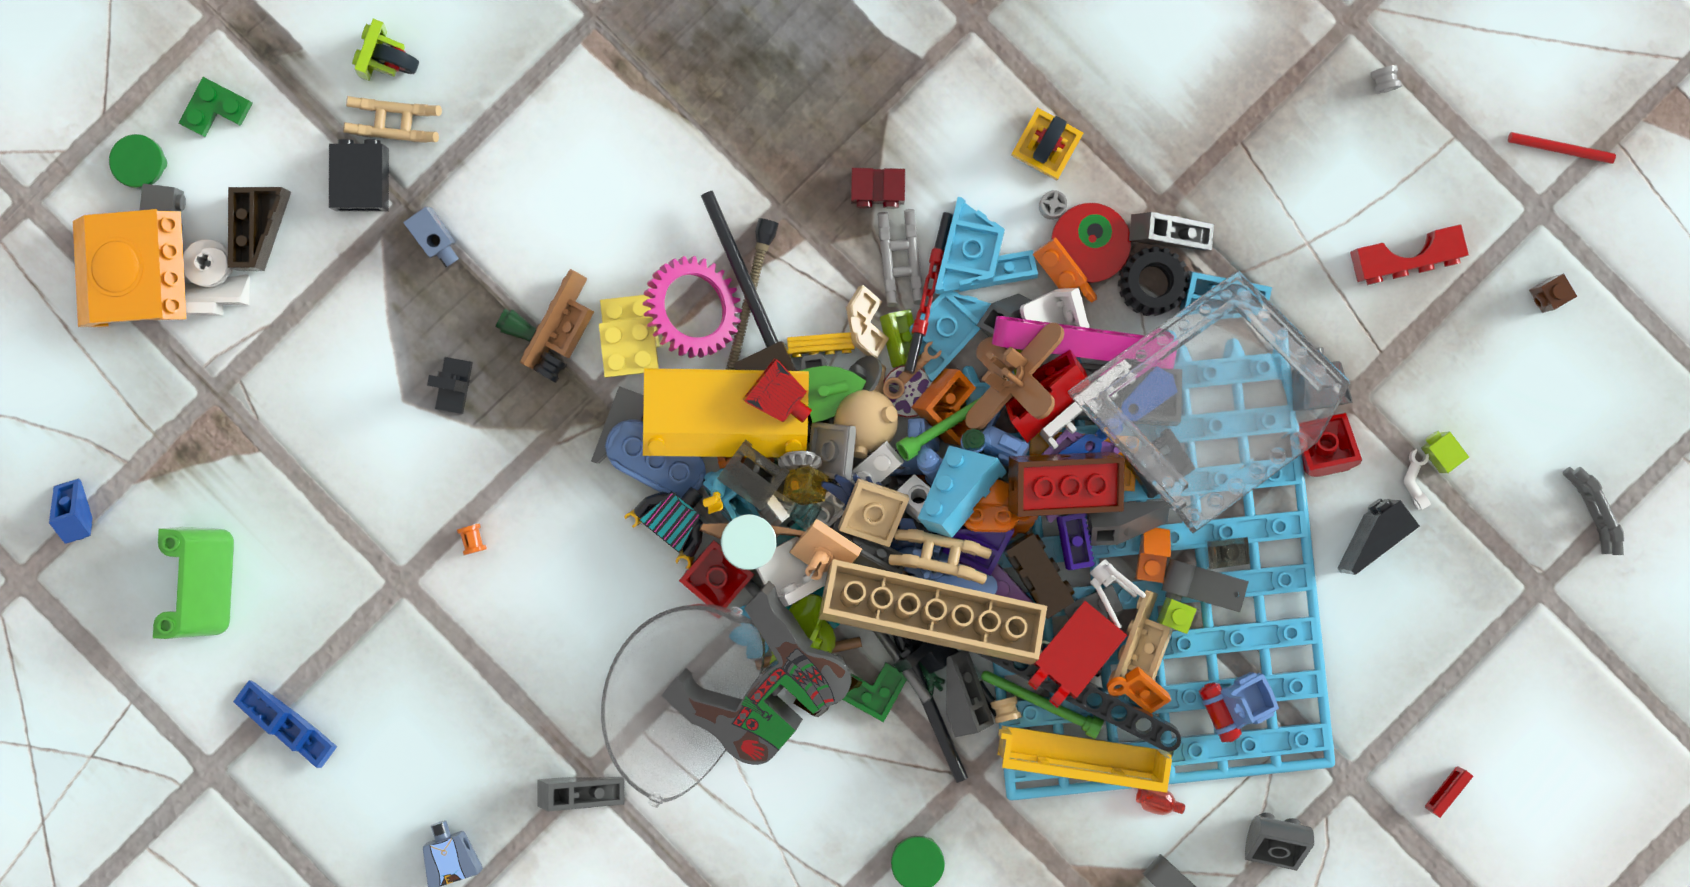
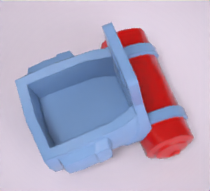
[1198,672,1279,743]

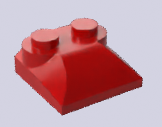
[1298,413,1362,477]
[679,540,755,615]

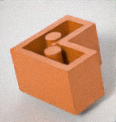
[911,368,976,446]

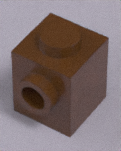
[1529,273,1577,313]

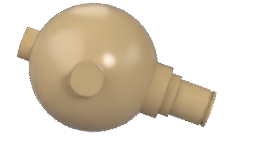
[834,364,898,459]

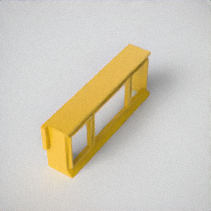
[997,725,1172,793]

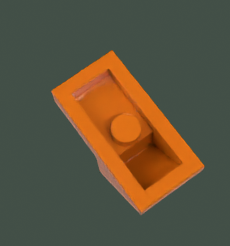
[1135,528,1171,583]

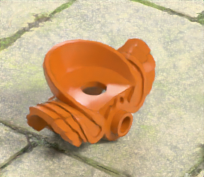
[962,479,1038,538]

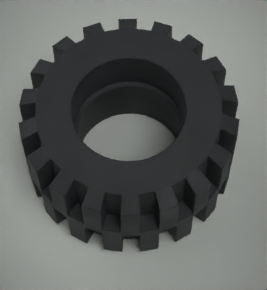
[1118,247,1190,316]

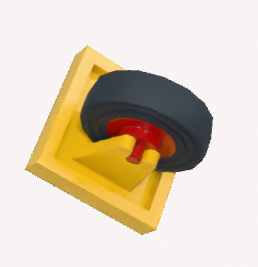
[1011,107,1083,181]

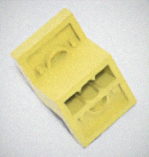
[599,295,660,378]

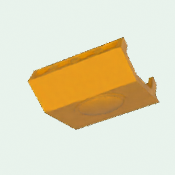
[73,209,186,327]

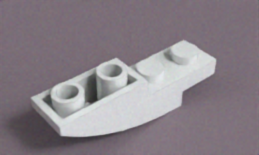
[806,441,904,526]

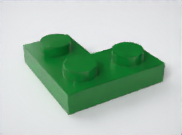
[179,77,253,137]
[842,662,907,723]

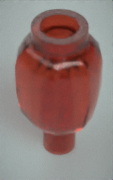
[1136,789,1185,815]

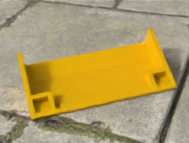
[643,368,809,457]

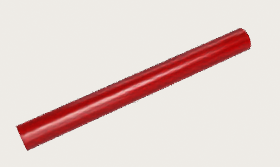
[1508,132,1616,164]

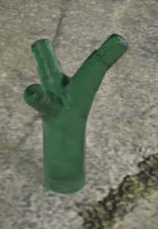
[918,661,945,701]

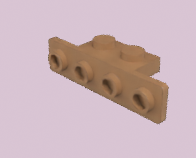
[520,269,594,369]

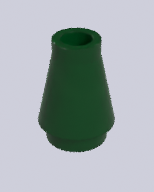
[495,308,537,342]

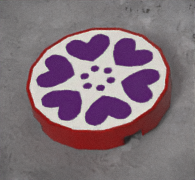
[884,365,933,418]

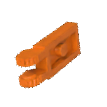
[1033,238,1097,306]

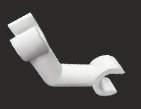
[1404,449,1431,510]

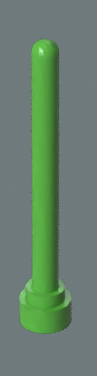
[896,396,982,461]
[981,671,1104,739]

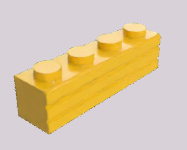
[787,332,855,358]

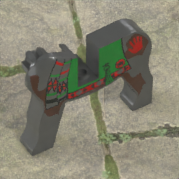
[661,581,851,765]

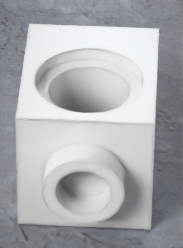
[897,474,930,523]

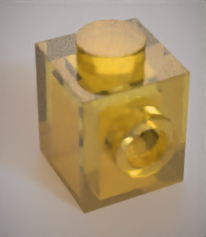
[783,466,829,505]

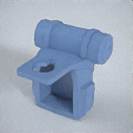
[889,418,943,487]

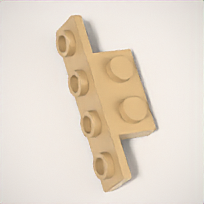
[1109,590,1173,688]

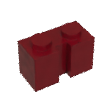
[851,168,905,209]

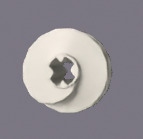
[183,240,233,288]

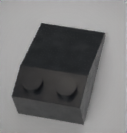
[1338,498,1420,575]

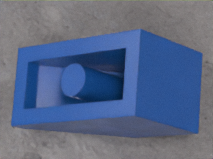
[49,478,93,544]

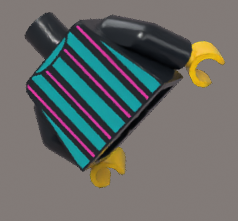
[624,487,703,569]

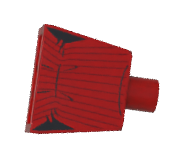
[743,358,812,423]

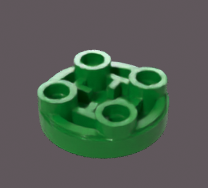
[109,134,167,190]
[891,836,945,887]

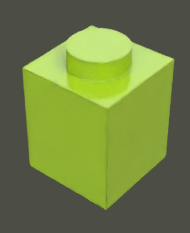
[1421,431,1469,473]
[1157,597,1197,634]

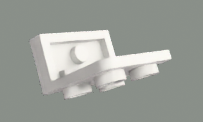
[1020,288,1089,328]

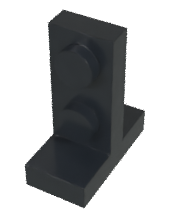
[427,357,473,414]

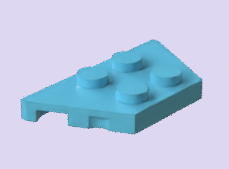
[935,197,1005,294]
[909,291,991,382]

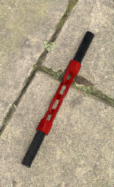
[904,212,953,374]

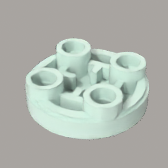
[721,514,776,570]

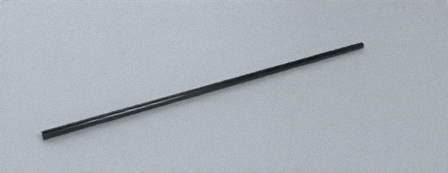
[701,190,968,783]

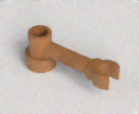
[883,341,942,399]

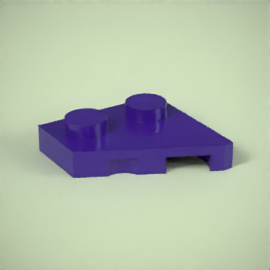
[942,526,1014,576]

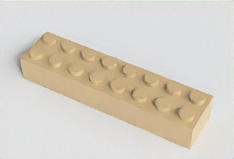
[818,559,1047,665]

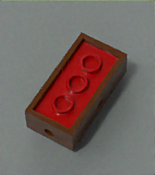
[1008,452,1125,517]

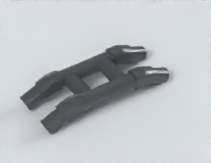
[1563,467,1624,555]

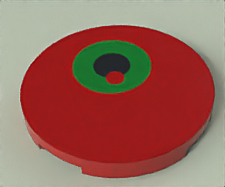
[1051,203,1131,283]

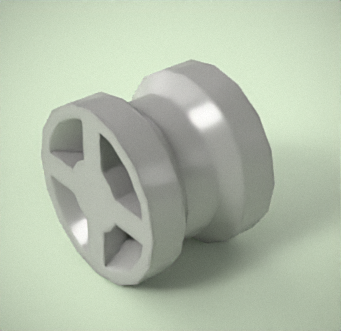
[1371,65,1402,94]
[1039,190,1067,220]

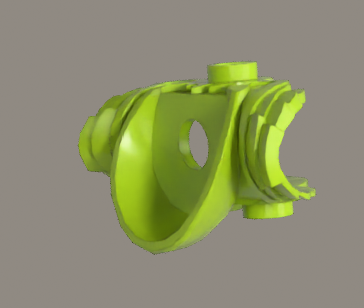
[768,594,836,665]

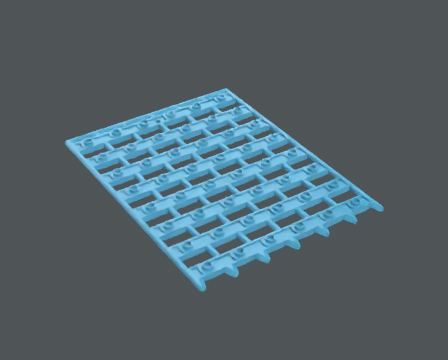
[962,333,1335,801]

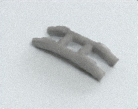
[877,209,923,307]

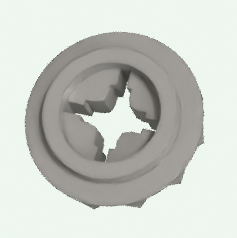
[778,451,821,473]

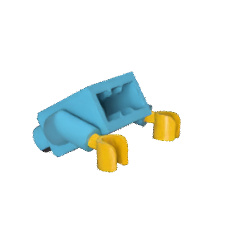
[703,468,760,522]

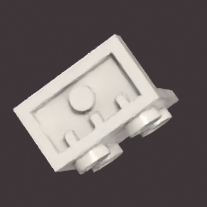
[757,537,827,607]

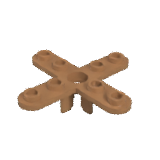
[965,323,1064,430]

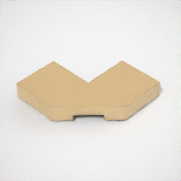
[846,285,889,358]

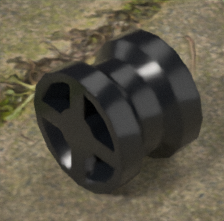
[533,351,567,383]

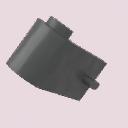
[1161,559,1249,612]

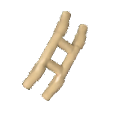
[343,96,442,143]
[889,529,992,585]

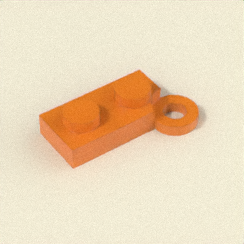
[1107,667,1171,713]

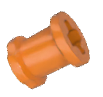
[457,523,487,555]

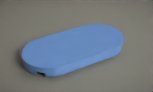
[605,420,706,498]

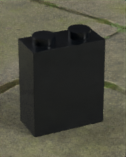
[329,139,389,211]

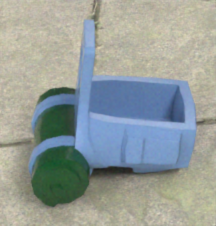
[961,406,1029,467]

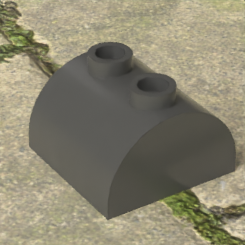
[1245,813,1314,871]

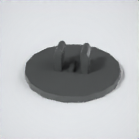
[848,356,882,391]

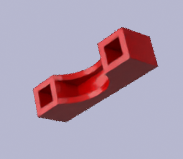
[1350,224,1469,285]

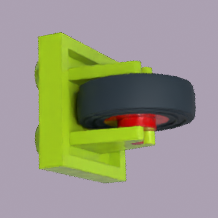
[352,18,419,81]

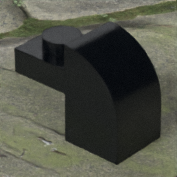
[893,638,958,674]

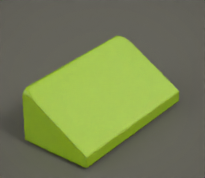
[880,309,914,368]

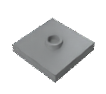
[806,422,856,481]

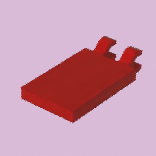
[1027,601,1128,708]

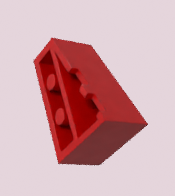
[1005,350,1092,443]

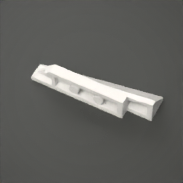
[185,274,250,315]

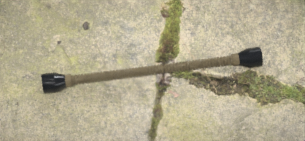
[726,218,779,370]

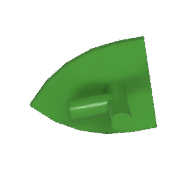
[800,366,866,423]

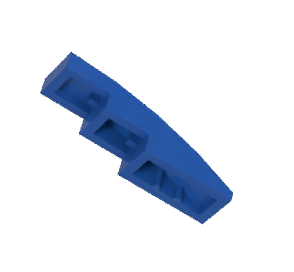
[233,680,337,768]

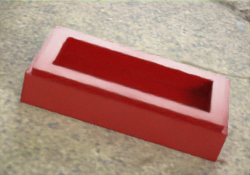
[1425,766,1474,818]

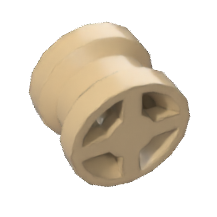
[991,696,1022,724]

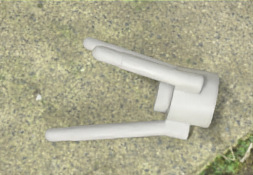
[1090,559,1146,629]

